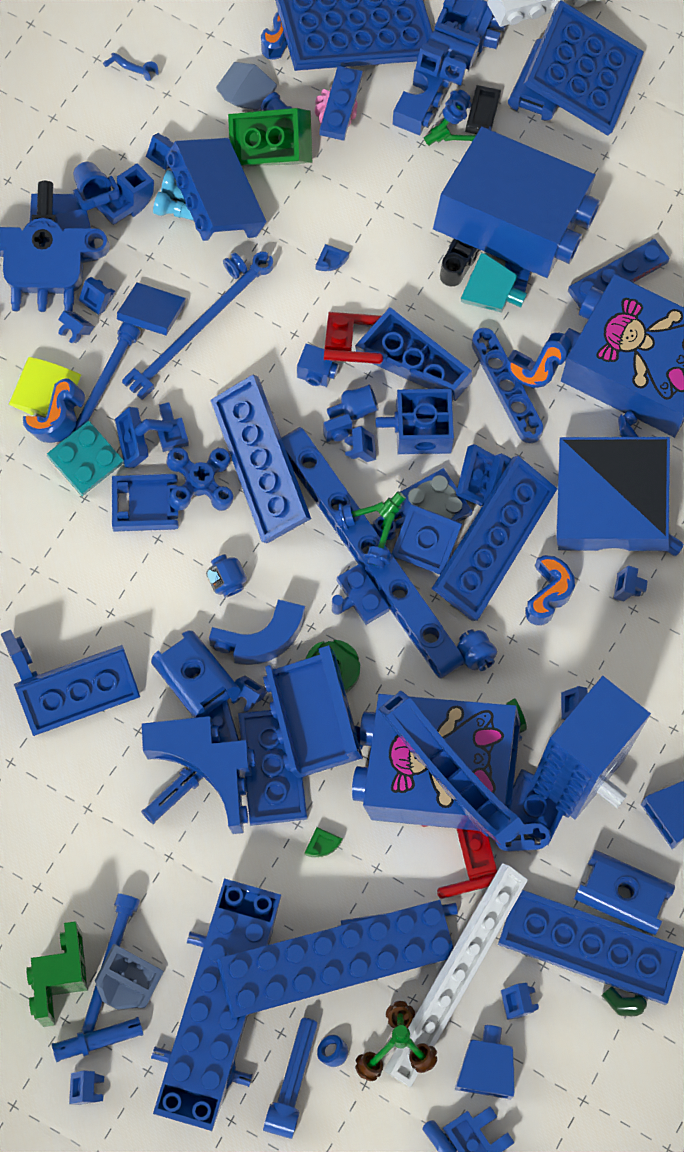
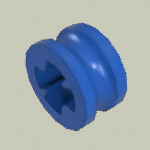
[223,252,247,279]

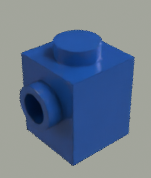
[297,343,339,387]

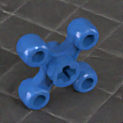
[166,447,234,511]

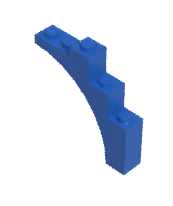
[378,690,525,846]

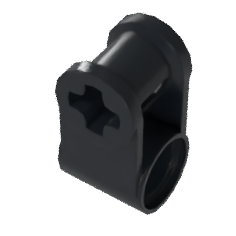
[440,239,480,287]

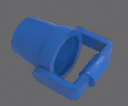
[73,161,121,211]

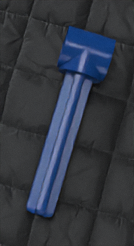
[263,1018,318,1139]

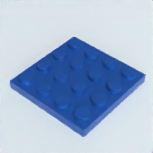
[523,0,644,136]

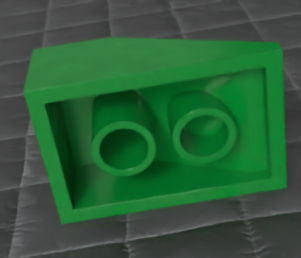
[228,108,313,166]

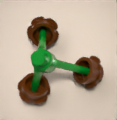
[355,1001,438,1081]

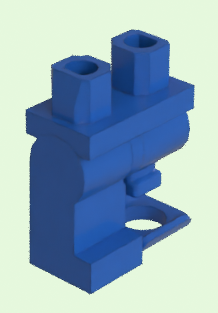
[435,0,506,53]
[416,21,481,86]

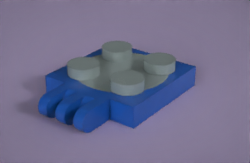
[394,468,472,533]

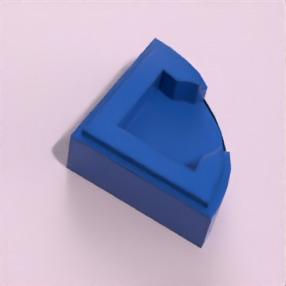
[315,244,349,271]

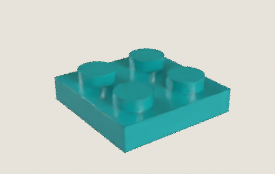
[47,421,124,496]

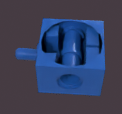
[376,389,454,454]

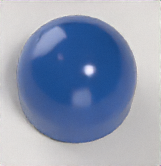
[317,1035,348,1067]

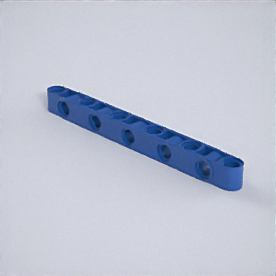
[281,427,465,679]

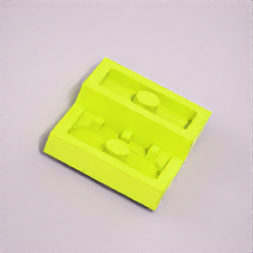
[9,357,81,417]

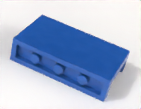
[166,138,267,241]
[263,645,363,778]

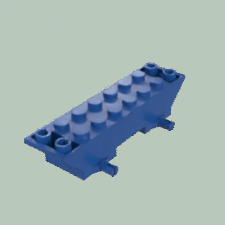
[151,878,281,1131]

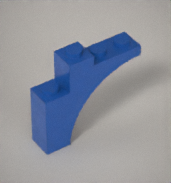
[142,716,256,834]

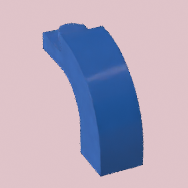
[209,599,305,665]

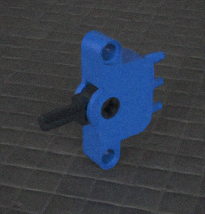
[0,180,110,312]

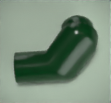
[601,986,647,1016]

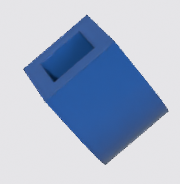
[97,163,154,225]

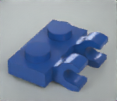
[443,1106,515,1152]

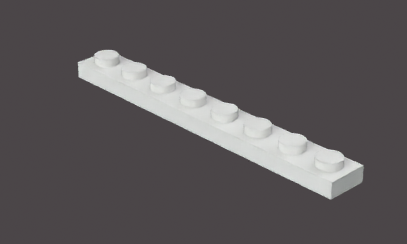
[384,863,528,1088]

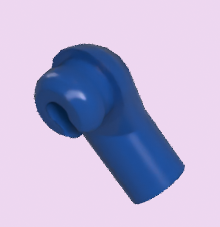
[618,411,639,437]
[422,1120,457,1152]

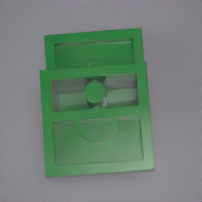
[26,921,88,1027]

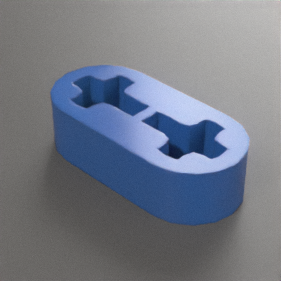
[496,822,551,851]

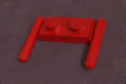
[324,312,383,364]
[421,825,497,899]

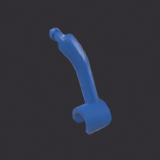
[103,53,159,81]

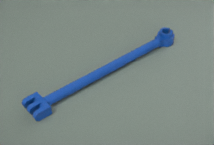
[122,252,273,400]

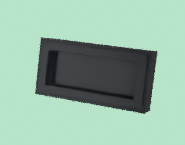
[465,85,501,134]

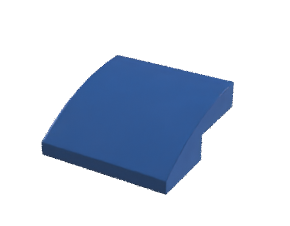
[456,444,511,506]

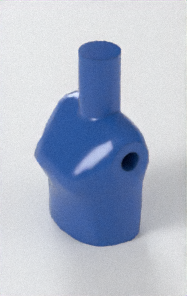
[327,384,379,420]

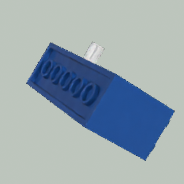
[531,676,651,820]

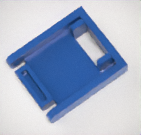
[112,474,179,532]

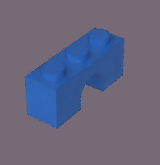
[392,61,452,136]

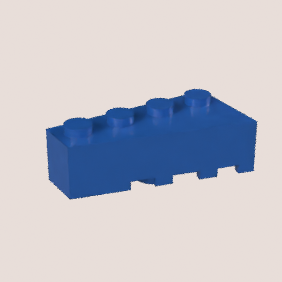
[355,307,472,401]

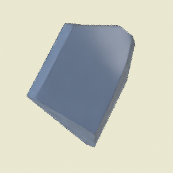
[216,62,277,112]
[94,944,164,1010]

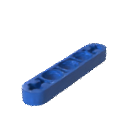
[472,328,543,443]

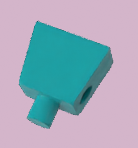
[461,252,527,312]

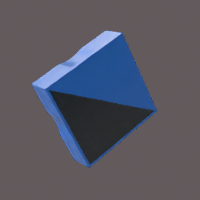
[556,437,670,551]

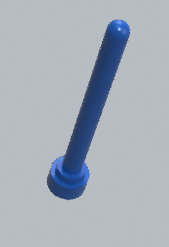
[72,322,141,433]
[82,893,140,1034]

